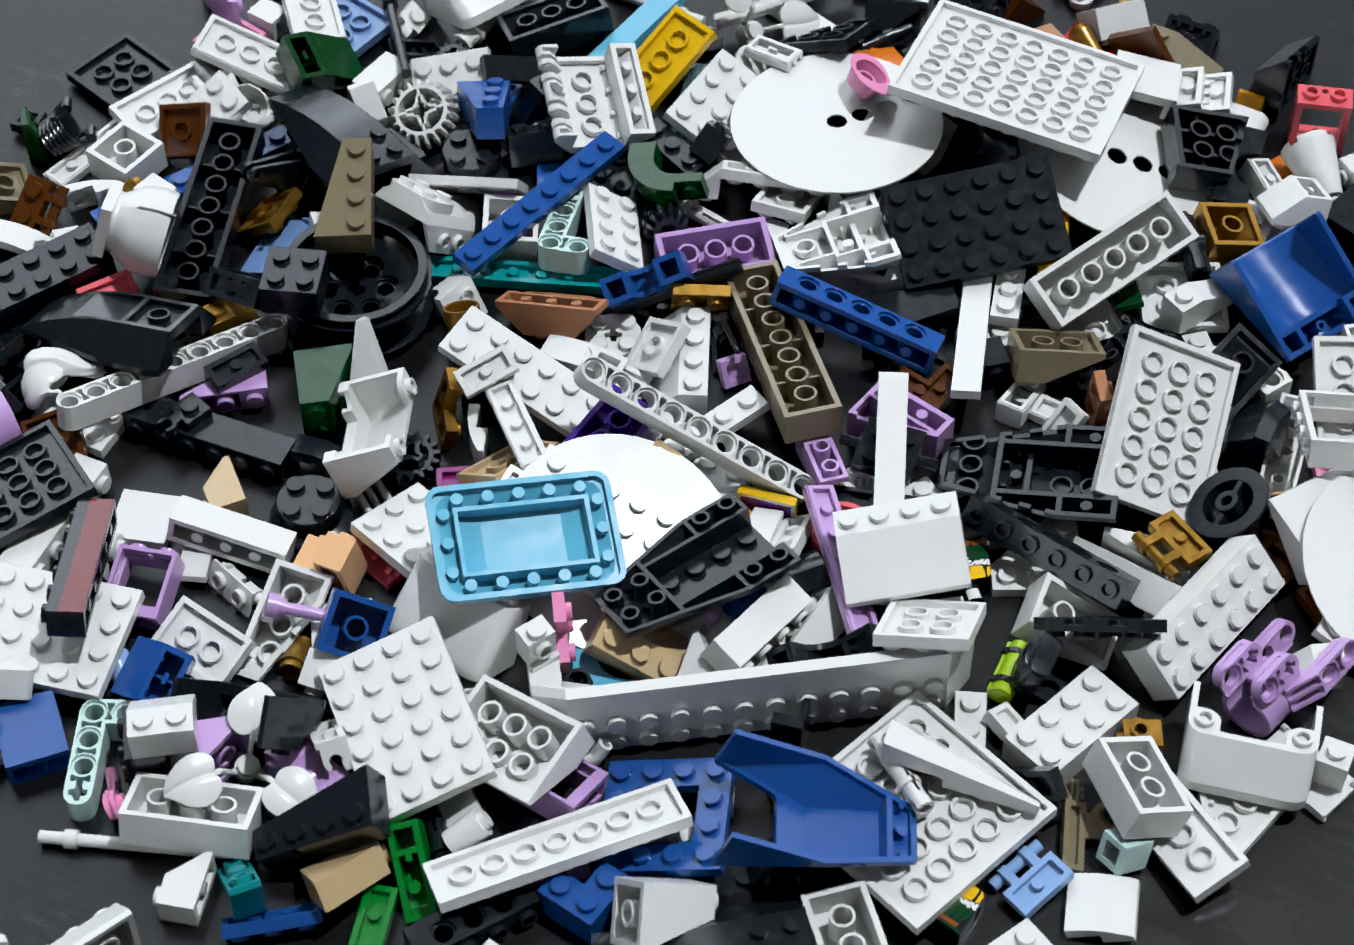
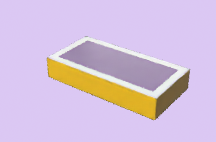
[737,484,798,520]

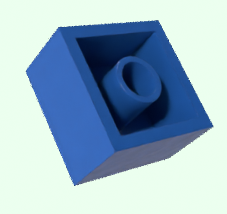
[313,587,396,657]

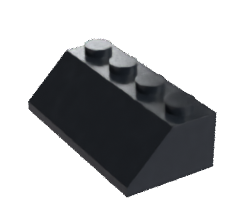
[495,0,614,57]

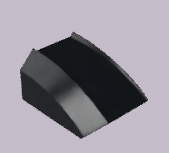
[1219,400,1291,466]

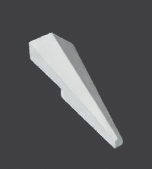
[880,717,1041,815]

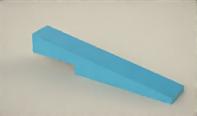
[588,0,686,56]

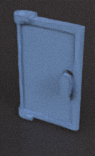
[241,217,310,277]

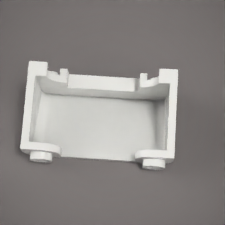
[322,367,417,499]
[389,546,532,682]

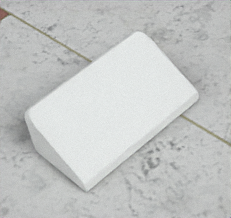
[1239,158,1282,200]

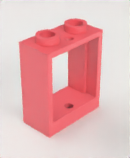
[1287,84,1353,155]

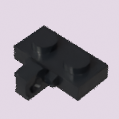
[1011,766,1068,824]

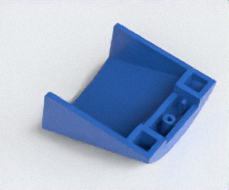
[1209,211,1354,363]

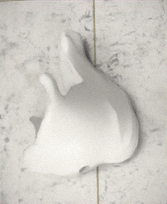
[21,347,107,410]

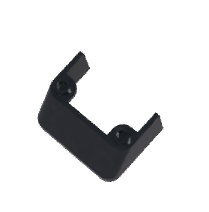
[171,677,327,756]

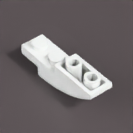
[541,335,654,400]

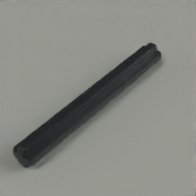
[609,258,744,314]

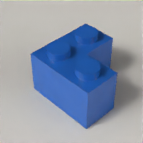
[537,861,629,945]

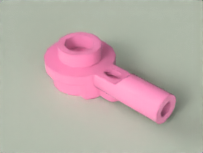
[102,766,126,821]

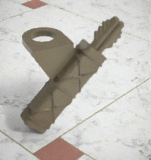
[1059,778,1116,873]

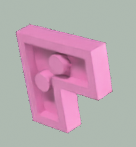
[551,591,576,674]

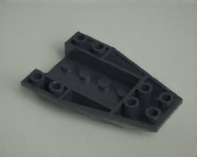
[20,291,217,377]
[593,492,802,638]

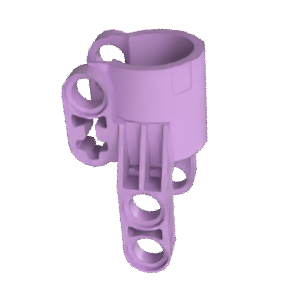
[1212,618,1354,738]

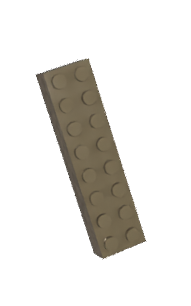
[723,260,843,444]

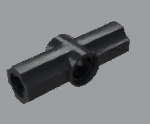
[1175,211,1212,282]

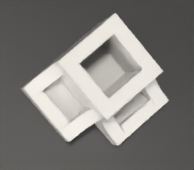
[431,274,488,319]

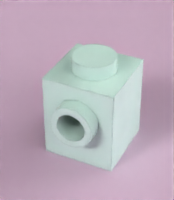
[1096,827,1154,876]

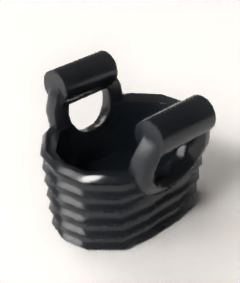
[38,96,97,158]

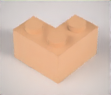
[293,531,369,594]

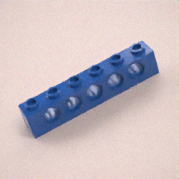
[768,265,945,375]

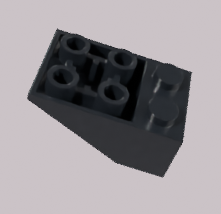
[1070,320,1144,391]

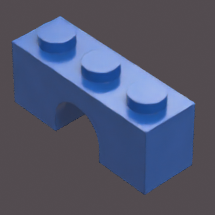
[598,250,694,310]

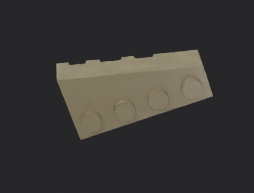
[313,137,374,254]

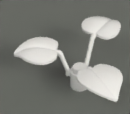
[723,0,820,75]
[163,682,317,816]

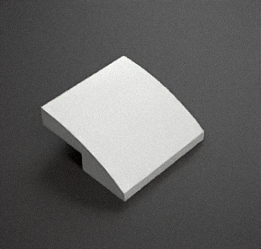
[1177,66,1234,114]
[1064,873,1140,943]

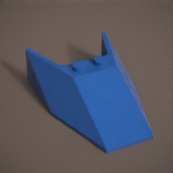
[711,729,917,867]

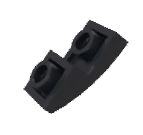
[292,434,343,475]

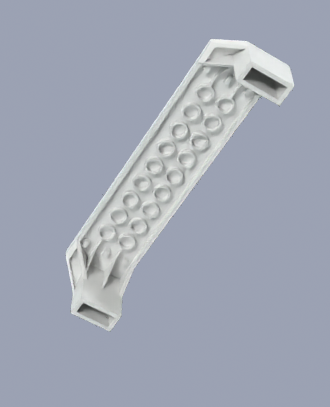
[527,596,974,753]

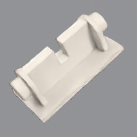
[208,559,263,618]

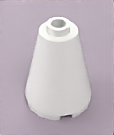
[1281,129,1343,201]

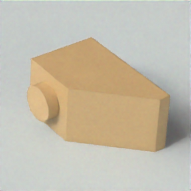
[202,455,250,517]

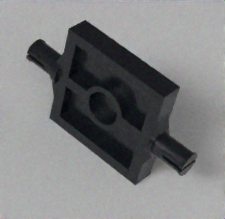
[839,416,940,486]

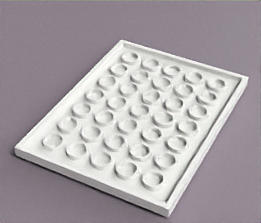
[887,0,1145,164]

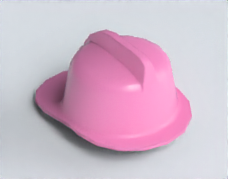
[847,53,892,99]

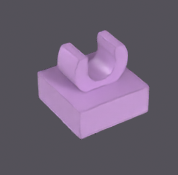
[716,352,752,390]

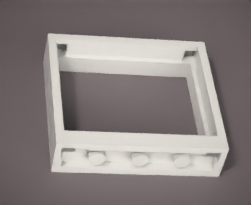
[1291,390,1354,470]

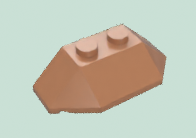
[494,290,609,339]

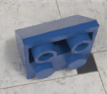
[110,636,196,701]

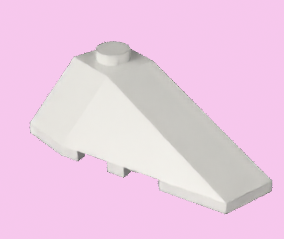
[235,558,334,682]

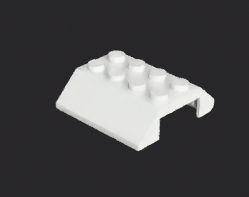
[535,43,656,153]

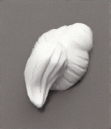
[227,72,275,129]

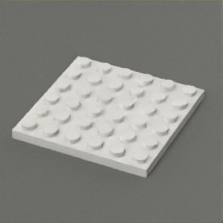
[833,690,1057,935]

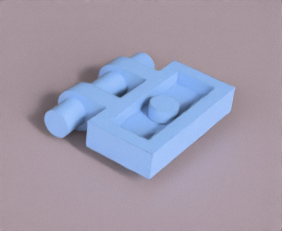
[987,839,1074,919]

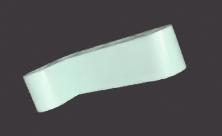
[538,188,590,275]
[63,699,132,822]

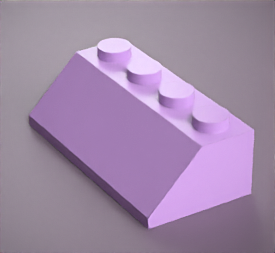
[654,216,776,273]

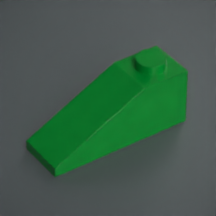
[387,818,439,924]

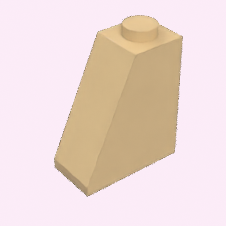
[299,841,391,913]

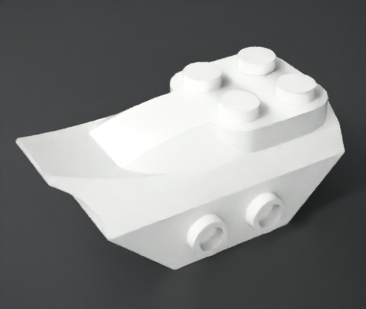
[374,175,483,255]

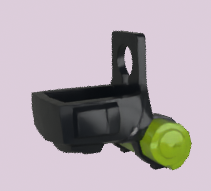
[986,633,1068,703]

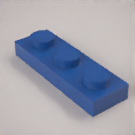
[221,903,323,943]

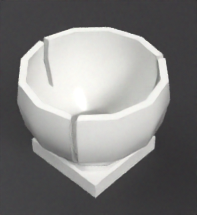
[91,179,181,279]

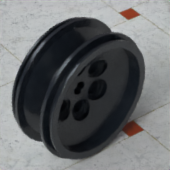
[283,215,435,360]

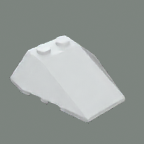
[772,191,902,274]

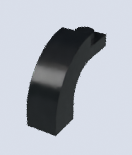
[766,623,884,665]

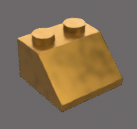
[1193,202,1265,267]

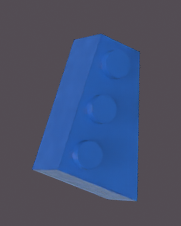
[457,77,512,139]

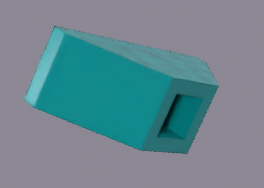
[217,859,268,921]

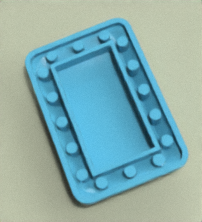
[425,470,627,604]

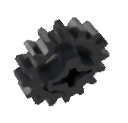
[383,431,441,488]

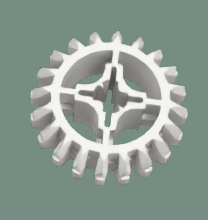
[388,78,460,150]

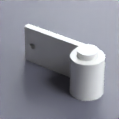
[437,788,494,853]

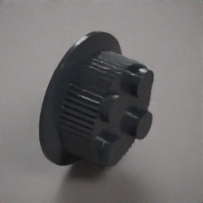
[435,129,511,196]
[1188,467,1270,544]
[269,474,354,551]

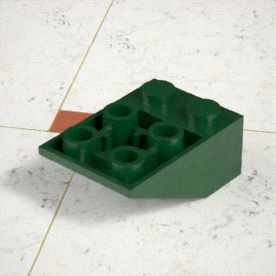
[275,31,363,91]

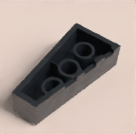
[253,764,391,873]

